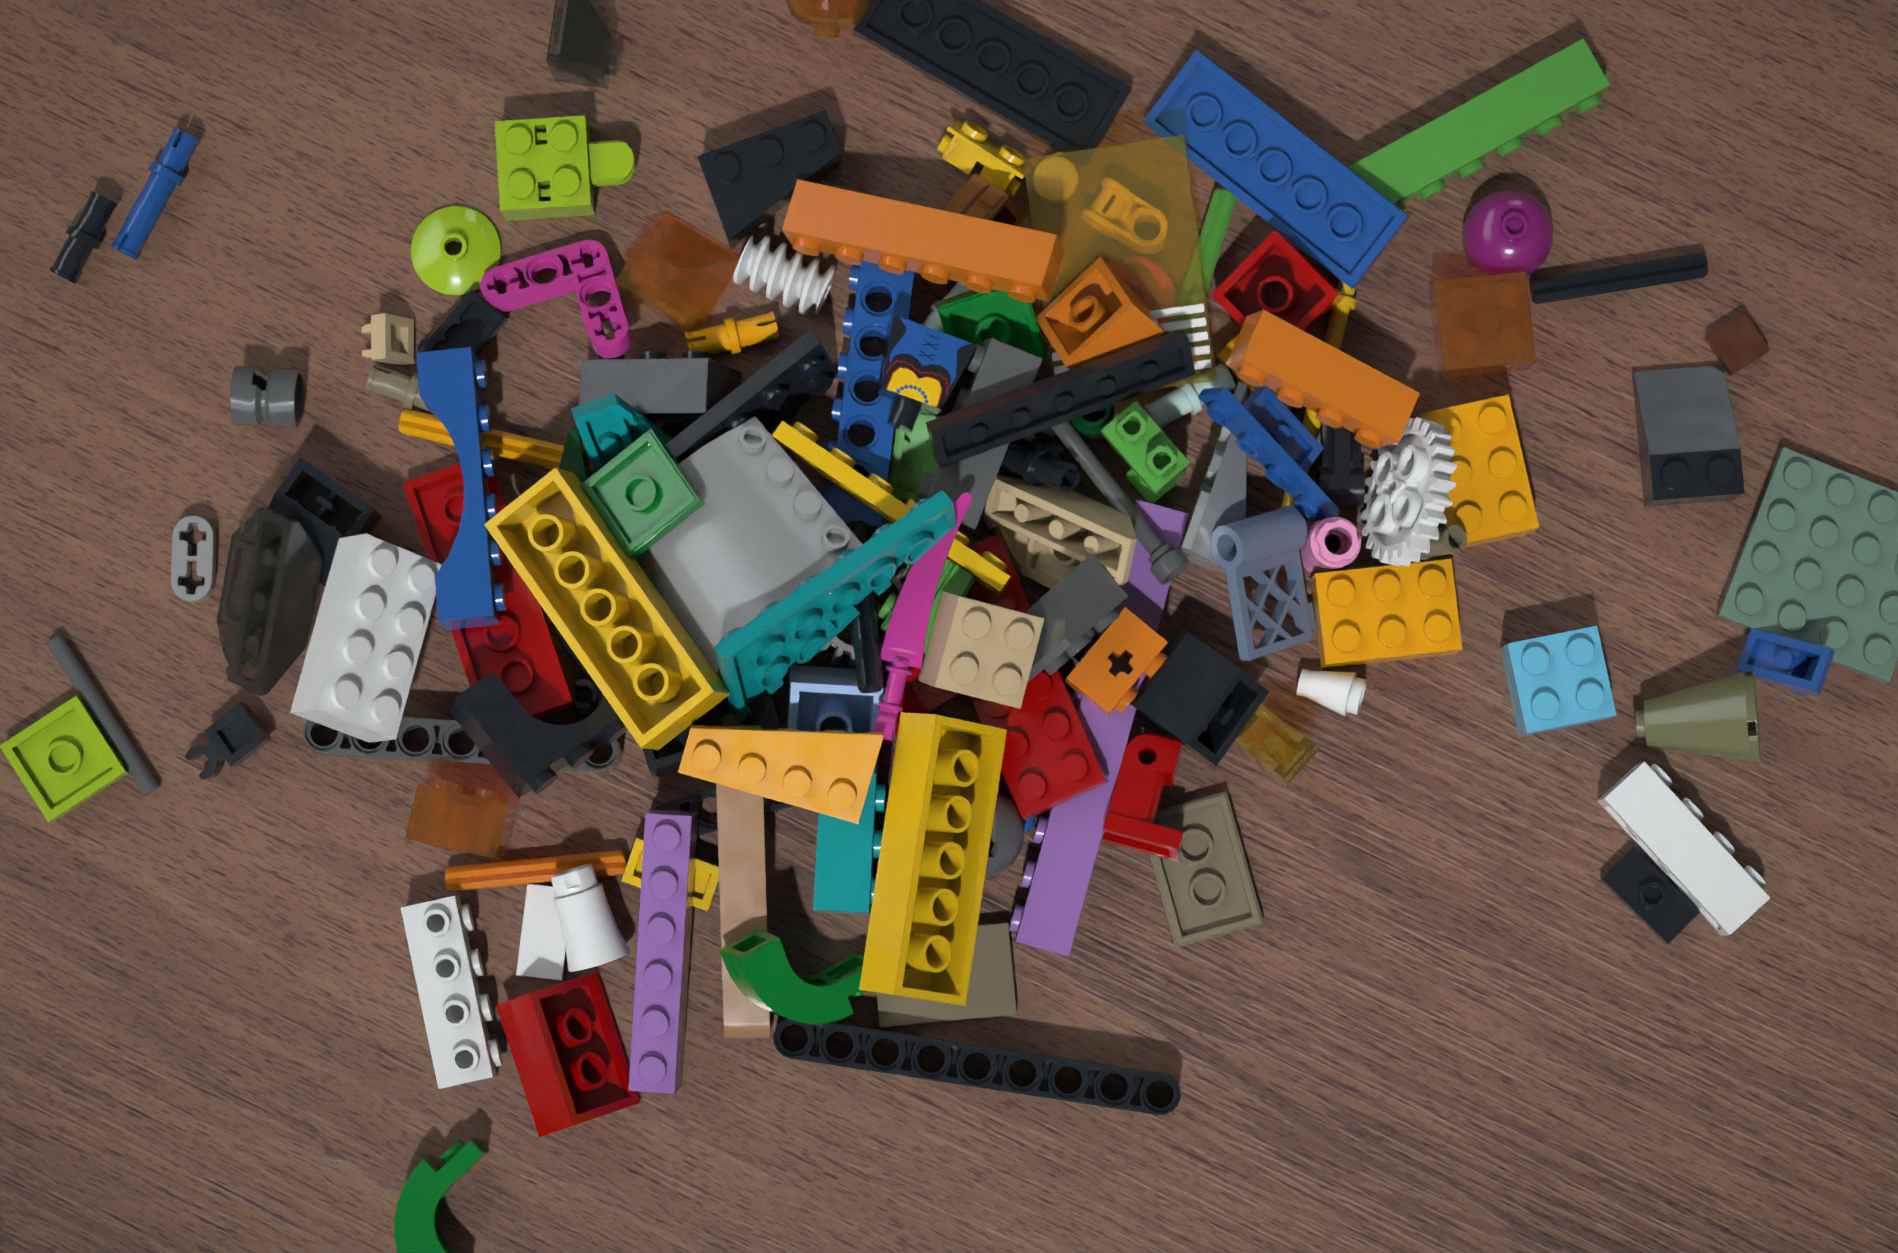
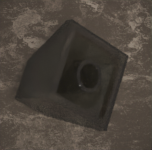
[546,0,621,89]

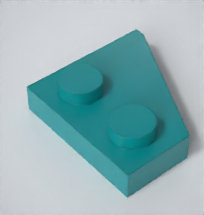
[571,393,673,473]

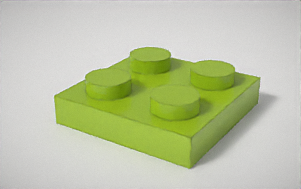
[0,696,129,823]

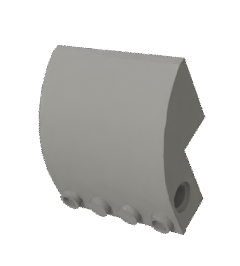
[635,416,863,682]

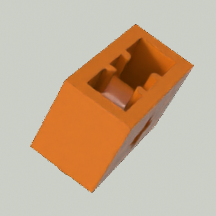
[1065,607,1168,716]

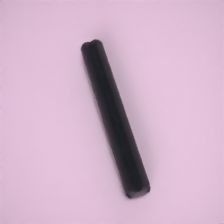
[1529,252,1708,304]
[845,520,883,693]

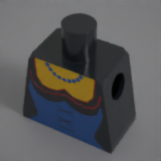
[876,315,976,432]

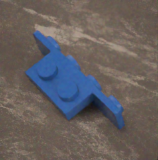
[1198,386,1341,520]

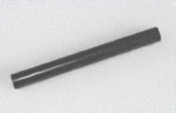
[47,634,160,796]

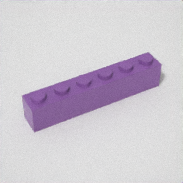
[628,809,698,1094]

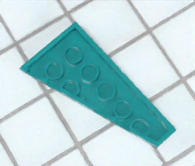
[714,490,956,722]

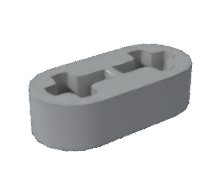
[171,515,217,604]

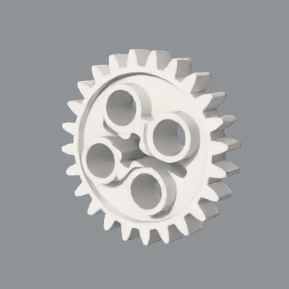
[1360,417,1457,567]

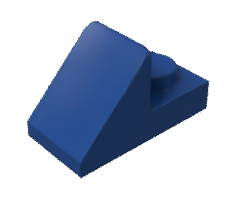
[1736,628,1835,696]

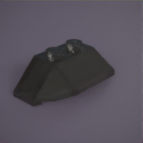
[217,506,323,696]

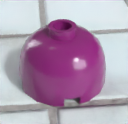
[1462,190,1553,282]

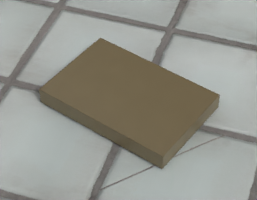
[1148,791,1264,948]
[876,923,1017,1027]

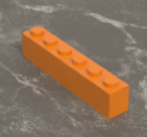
[782,179,1065,303]

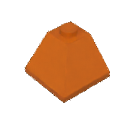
[1036,256,1165,370]

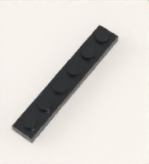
[926,329,1196,468]

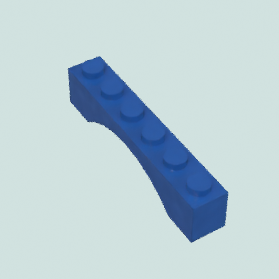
[416,347,507,630]

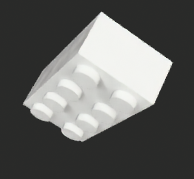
[290,533,442,742]

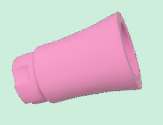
[1299,516,1361,574]

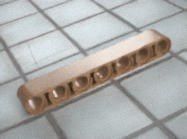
[716,725,770,1039]

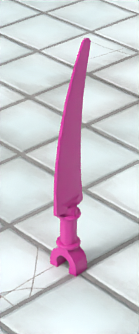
[874,492,973,741]

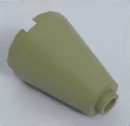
[1635,671,1761,763]

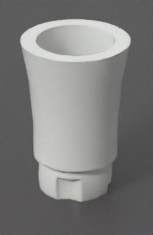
[551,863,630,972]

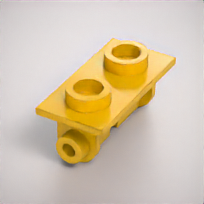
[937,120,1033,199]

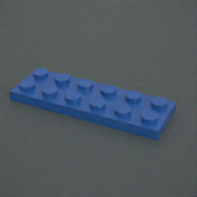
[1142,50,1410,289]

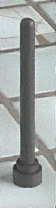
[1051,421,1190,585]

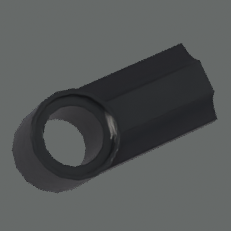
[1316,423,1365,508]

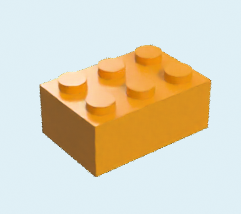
[1417,394,1540,548]
[1310,559,1463,669]

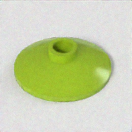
[411,206,501,296]

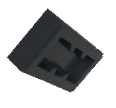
[413,289,508,361]
[1600,847,1700,945]

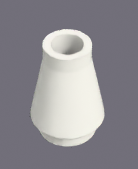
[1296,669,1367,716]

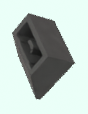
[1025,554,1128,681]

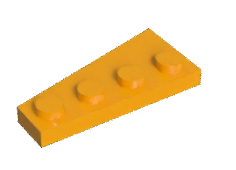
[678,725,884,824]

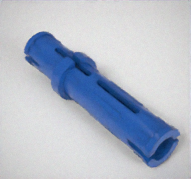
[110,127,201,260]

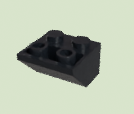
[254,457,382,587]
[1130,629,1269,766]

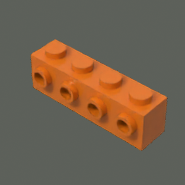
[1226,310,1420,449]

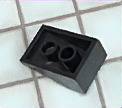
[1632,365,1745,507]

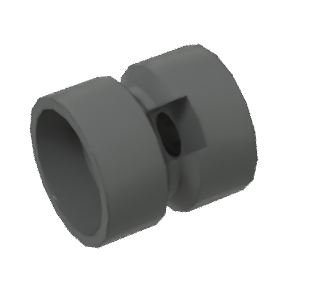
[230,366,304,428]

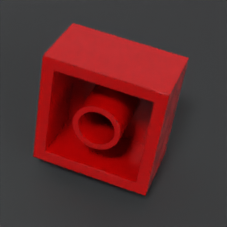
[1211,230,1345,333]

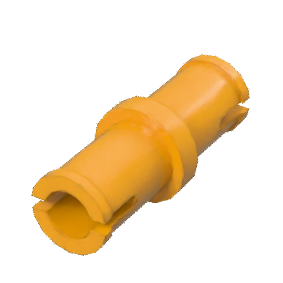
[685,311,780,355]

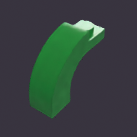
[719,929,868,1024]
[394,1139,488,1253]

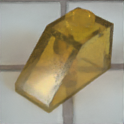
[1234,705,1320,787]

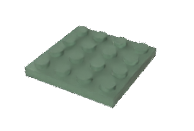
[1716,447,1898,683]

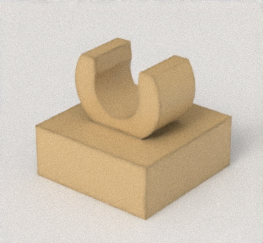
[362,313,414,366]

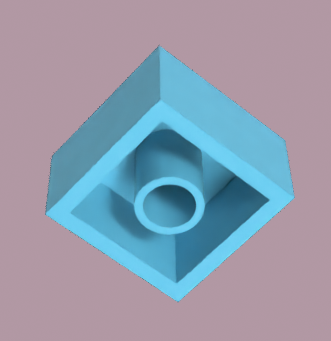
[1500,626,1617,737]

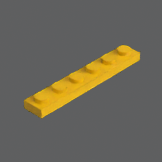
[772,420,1011,597]

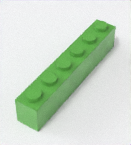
[1349,38,1610,211]

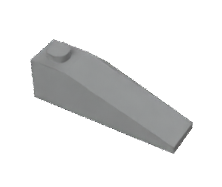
[1180,382,1247,575]

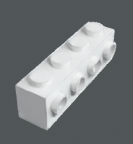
[401,896,503,1089]

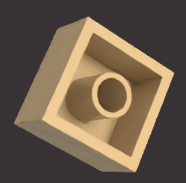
[918,591,1044,709]

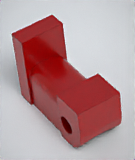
[1102,734,1183,862]

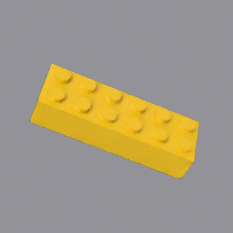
[484,467,730,750]
[859,712,1007,1006]

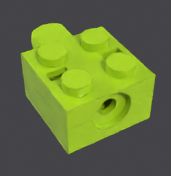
[494,115,636,221]

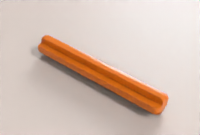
[445,850,627,892]

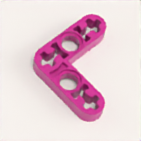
[480,240,632,358]

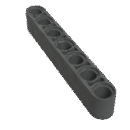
[303,717,623,773]

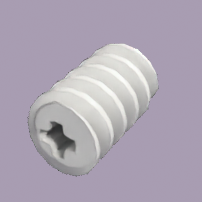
[733,235,836,316]

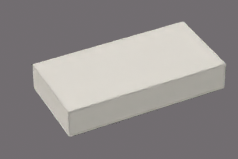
[516,884,566,981]

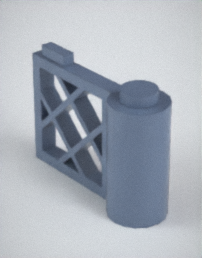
[1211,506,1316,661]

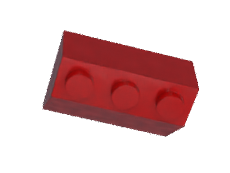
[496,972,641,1137]

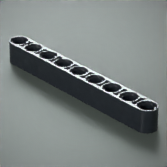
[773,1019,1181,1115]

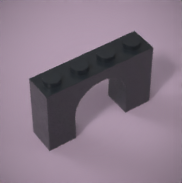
[450,635,628,798]

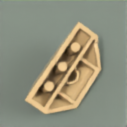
[983,475,1137,589]

